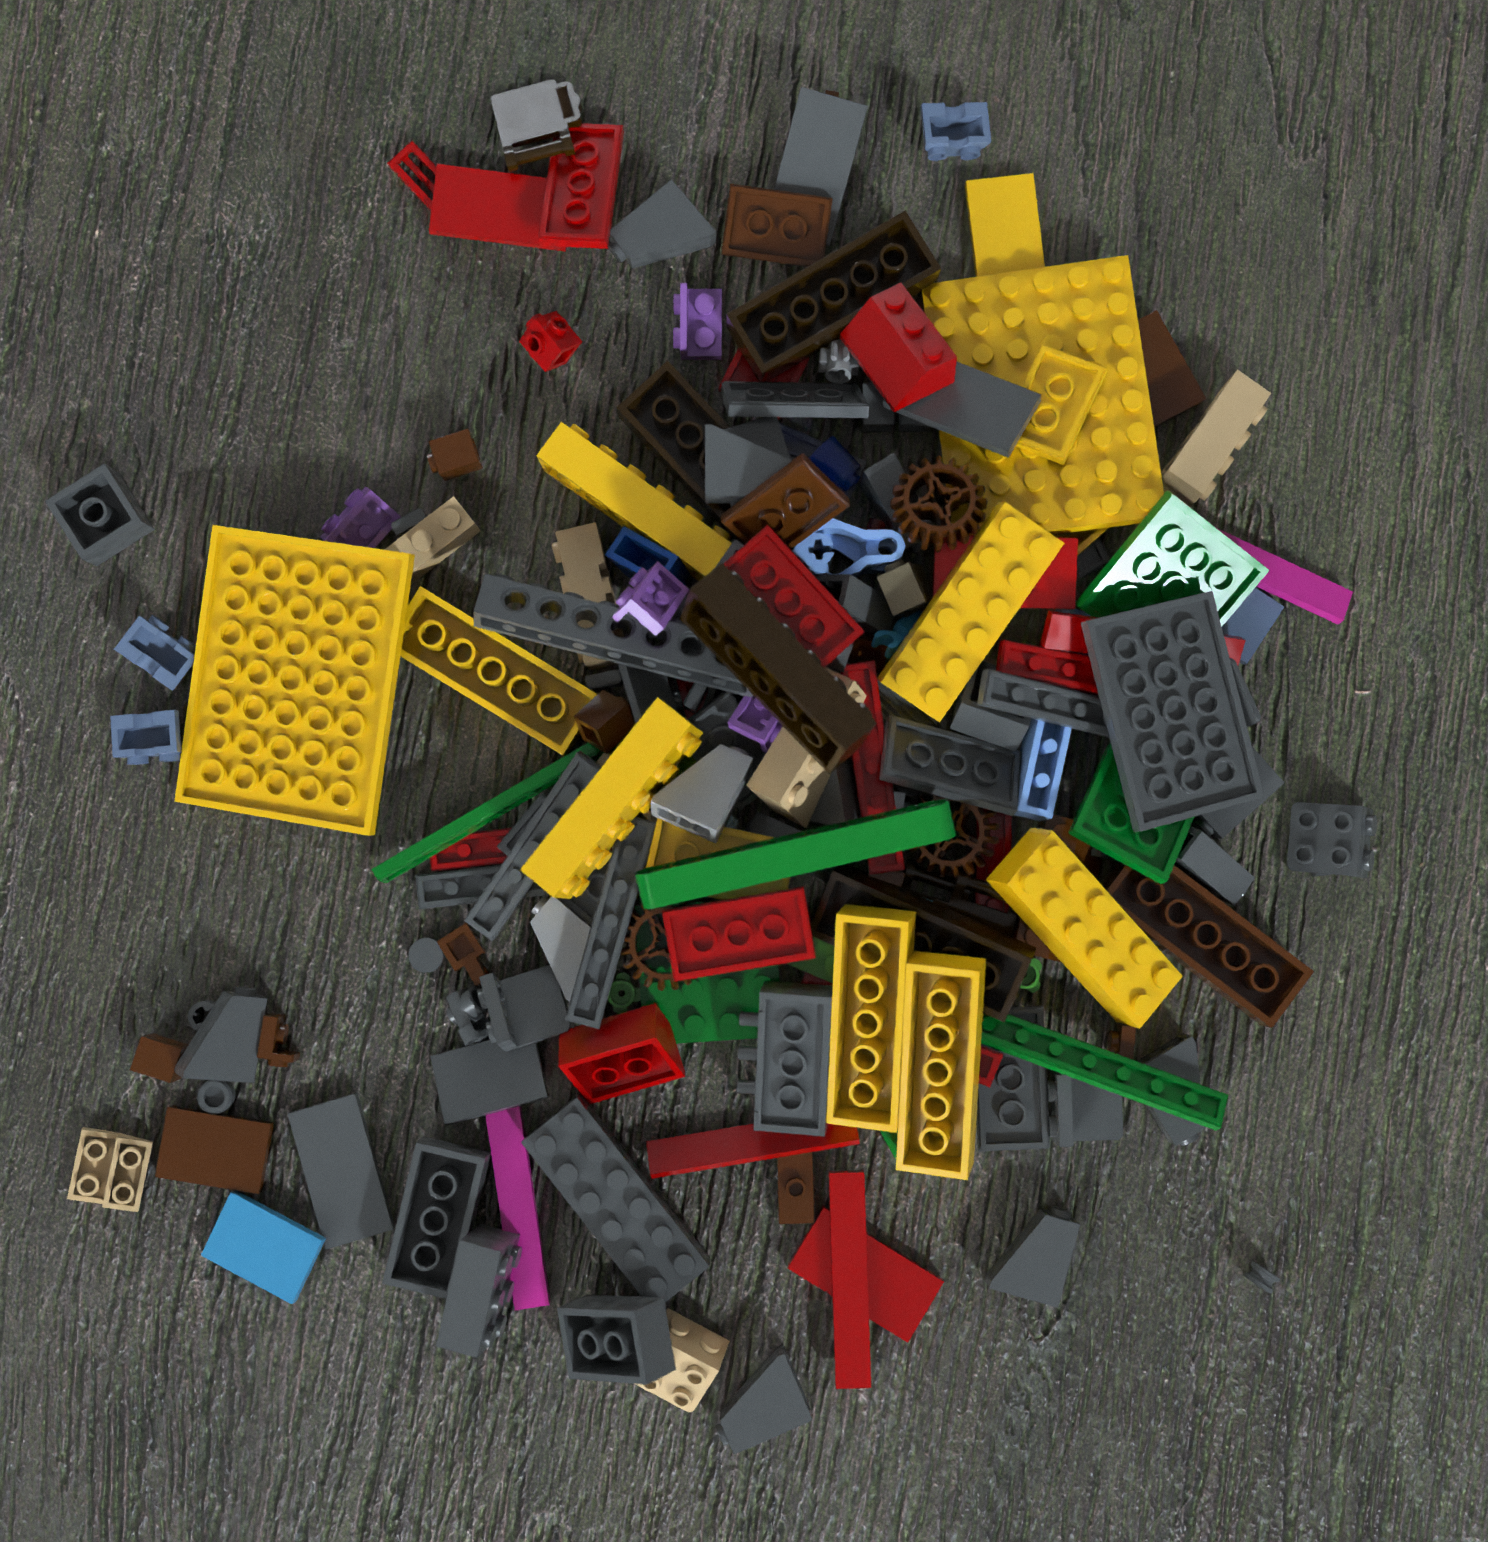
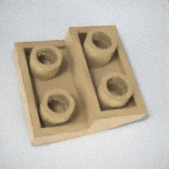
[67,1127,153,1212]

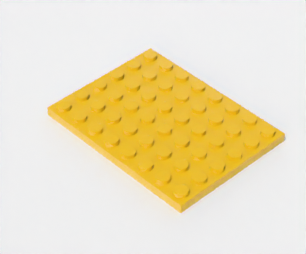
[922,255,1164,535]
[174,525,415,836]

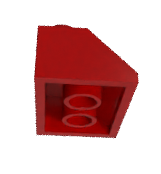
[840,283,957,412]
[558,1003,685,1104]

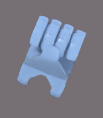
[791,518,906,578]

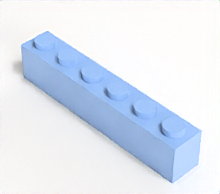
[1014,609,1090,822]

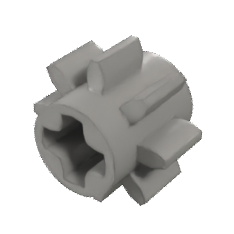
[818,340,860,384]

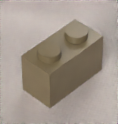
[877,559,933,617]

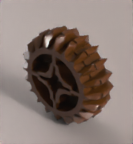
[890,455,988,552]
[909,794,1001,878]
[620,901,692,991]

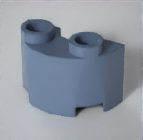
[920,102,991,161]
[114,615,196,691]
[110,710,181,765]

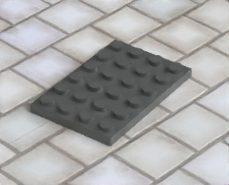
[1081,591,1265,832]

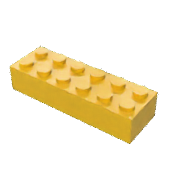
[536,422,732,581]
[877,502,1064,723]
[401,586,598,756]
[520,697,703,899]
[986,828,1183,1029]
[826,904,916,1133]
[896,951,986,1180]

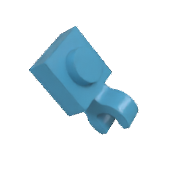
[871,610,922,658]

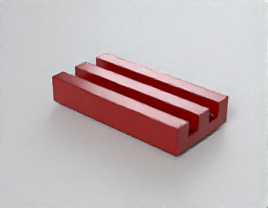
[387,141,436,211]

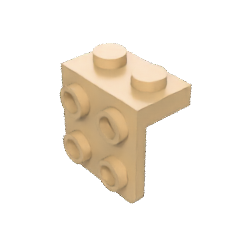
[636,1308,730,1412]

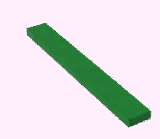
[371,739,624,883]
[981,1013,1228,1131]

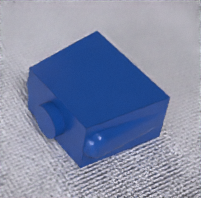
[605,526,690,586]

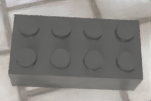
[382,1136,491,1299]

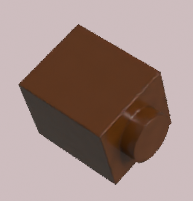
[426,428,484,481]
[574,690,635,754]
[130,1033,188,1083]

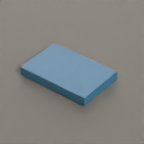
[201,1190,326,1304]

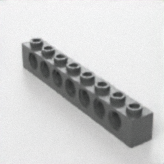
[473,574,753,698]

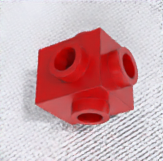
[519,311,583,372]

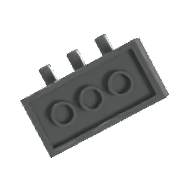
[736,981,833,1136]

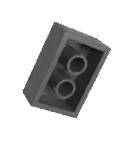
[436,1224,522,1358]
[557,1295,676,1385]

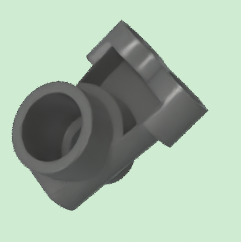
[446,986,489,1046]

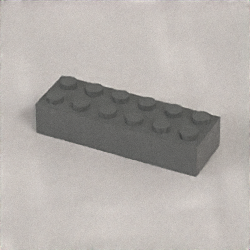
[521,1093,710,1303]

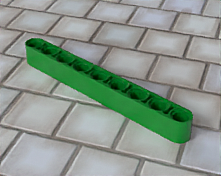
[634,799,956,909]

